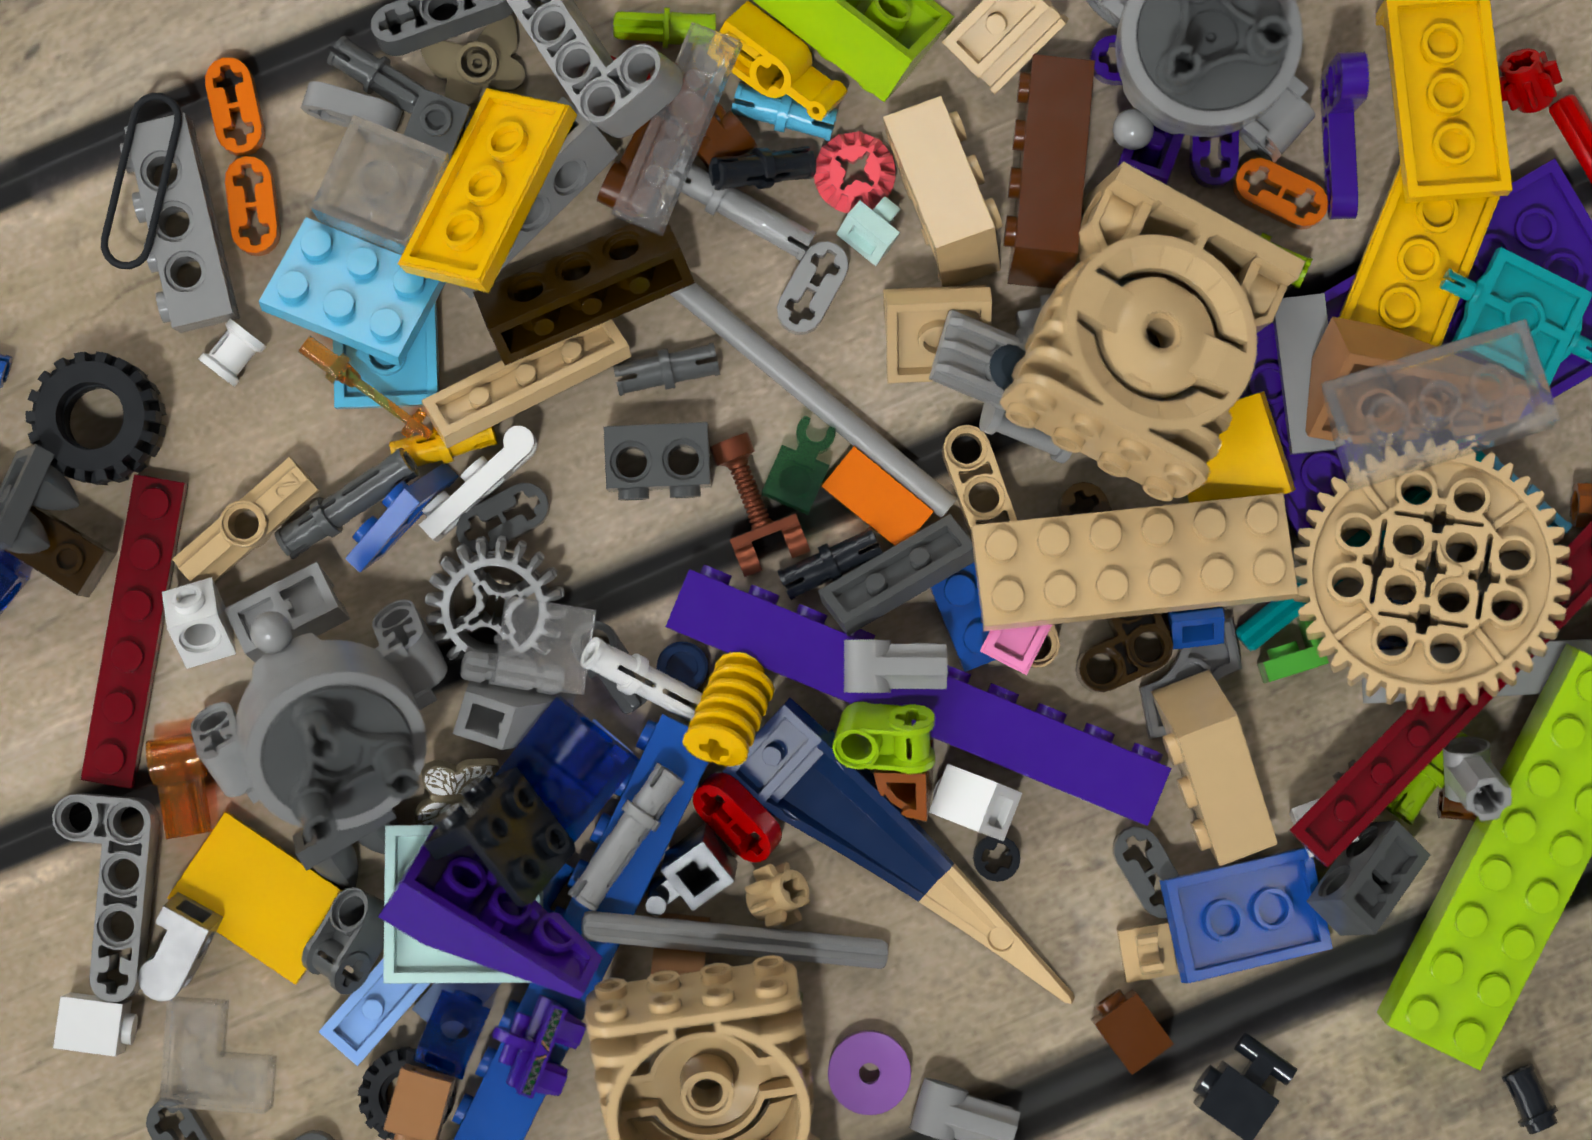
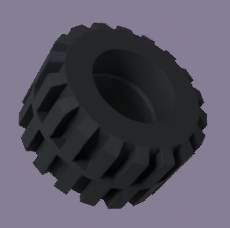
[26,351,166,485]

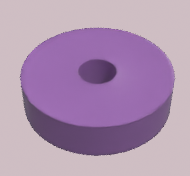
[828,1030,911,1115]

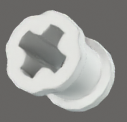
[198,319,266,387]

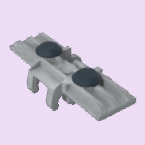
[929,310,1165,464]

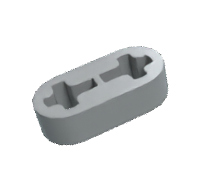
[301,81,402,138]
[777,241,848,335]

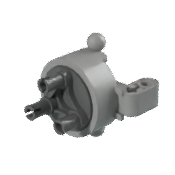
[1086,0,1315,163]
[190,599,447,846]

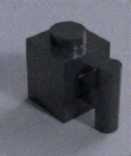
[646,822,738,916]
[1193,1033,1297,1140]

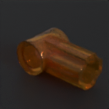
[146,733,212,839]

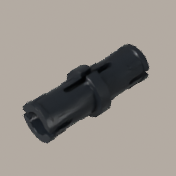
[709,146,816,191]
[777,527,883,600]

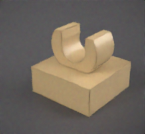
[1116,922,1178,983]

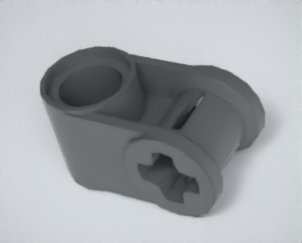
[301,887,384,995]

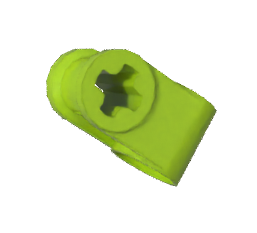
[832,701,935,774]

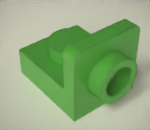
[1257,619,1329,684]

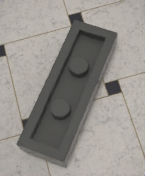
[818,514,975,636]

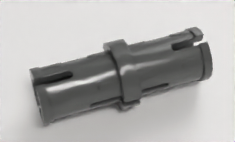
[613,342,720,396]

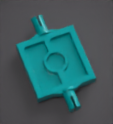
[1439,247,1592,388]

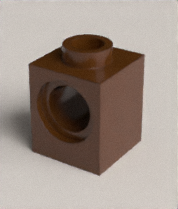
[1091,989,1174,1075]

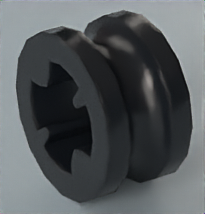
[973,836,1021,882]

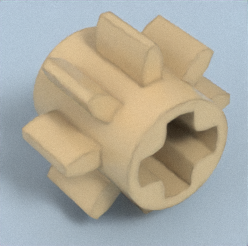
[745,862,810,929]

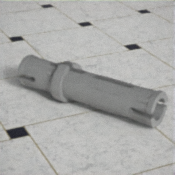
[666,156,816,261]
[568,763,685,912]

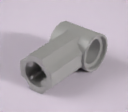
[844,640,947,693]
[1443,737,1512,821]
[909,1078,1021,1140]

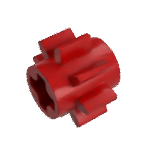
[1499,48,1563,113]

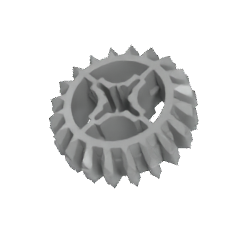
[425,535,566,662]

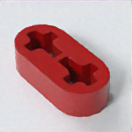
[693,772,782,862]

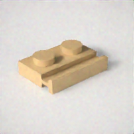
[942,0,1069,94]

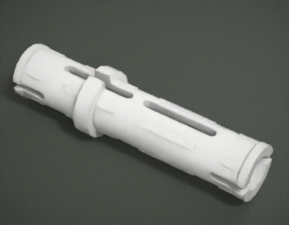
[580,637,702,722]

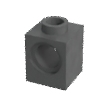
[403,88,474,161]

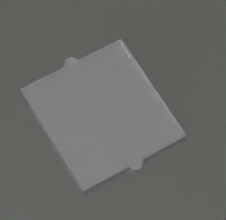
[493,596,596,695]

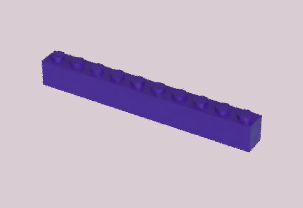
[665,564,1172,826]

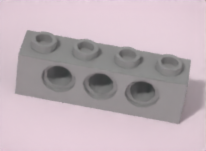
[457,97,618,299]
[120,112,240,333]

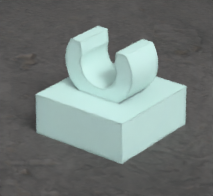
[836,196,901,266]

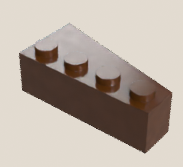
[1003,54,1095,289]

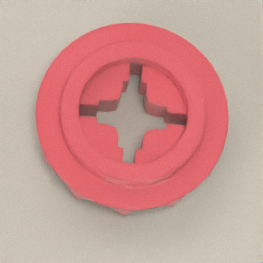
[814,131,896,213]

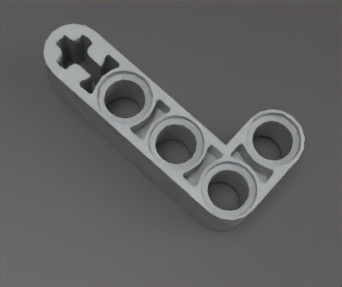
[507,0,683,138]
[52,793,160,1002]

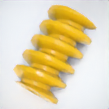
[682,652,775,766]

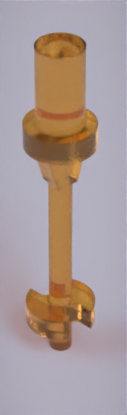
[298,335,434,440]

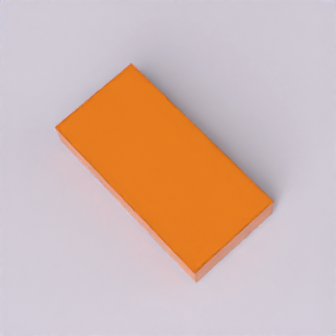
[821,446,934,546]

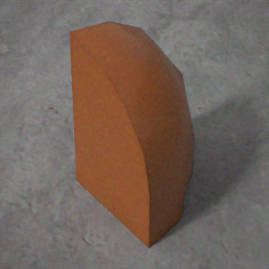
[874,740,933,821]

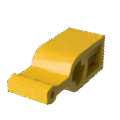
[706,0,848,121]

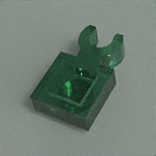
[761,416,836,515]

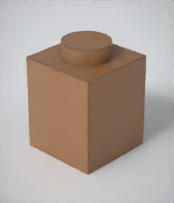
[383,1063,456,1140]

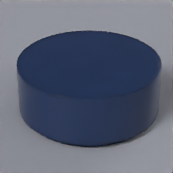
[656,642,708,690]

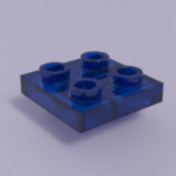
[494,695,641,843]

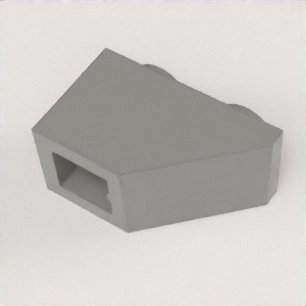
[453,679,576,750]

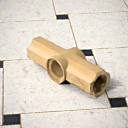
[172,457,320,583]

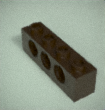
[473,210,695,365]
[0,482,116,597]

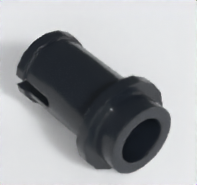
[1502,1064,1558,1134]

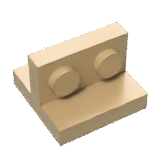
[883,285,992,383]

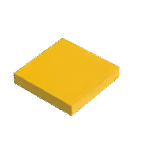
[1187,391,1296,503]

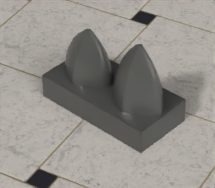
[0,444,80,554]
[292,808,398,888]

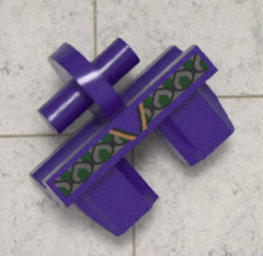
[492,994,586,1099]

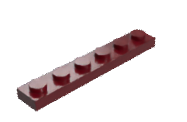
[80,474,188,789]

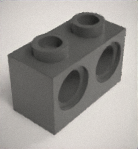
[604,422,711,501]
[1306,820,1431,936]

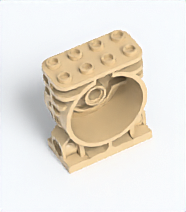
[1000,162,1305,501]
[585,955,821,1140]

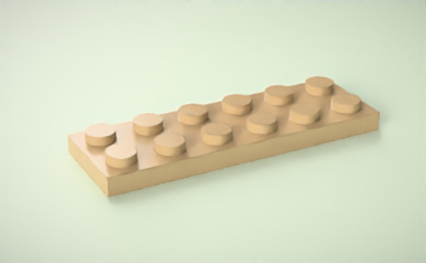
[971,493,1298,632]

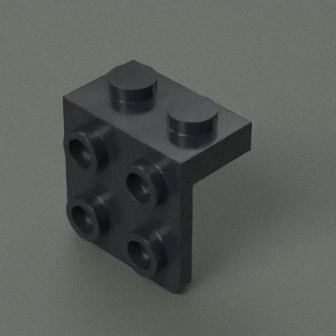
[423,766,575,907]

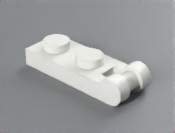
[419,425,538,543]

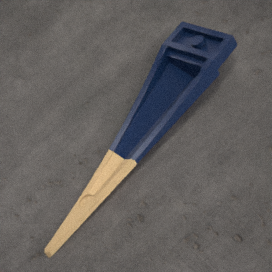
[721,698,1075,1004]

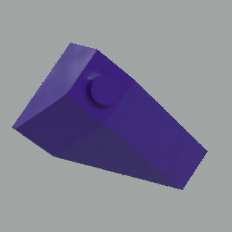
[378,824,602,999]

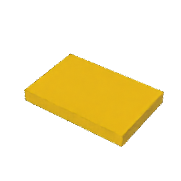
[167,811,344,985]

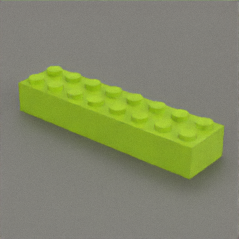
[1377,643,1592,1071]

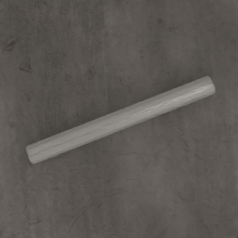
[581,911,888,969]

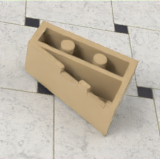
[883,96,1003,287]
[1151,669,1278,866]

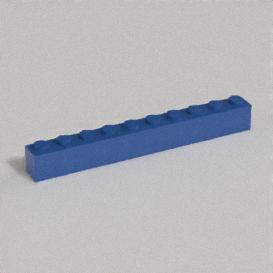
[452,714,709,1140]

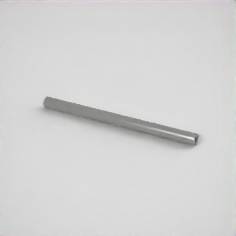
[670,282,958,518]

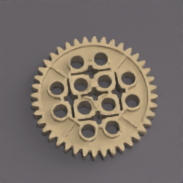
[1293,439,1572,711]

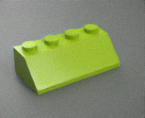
[753,0,954,102]

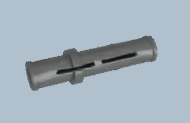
[275,448,420,559]

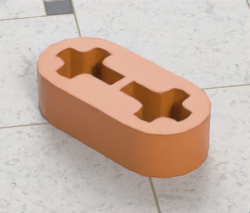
[205,57,265,157]
[225,156,281,256]
[1233,158,1328,230]

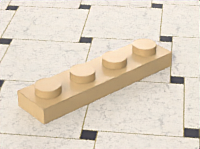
[422,319,631,448]

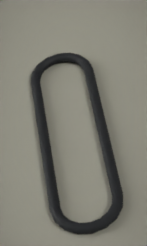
[101,93,182,269]

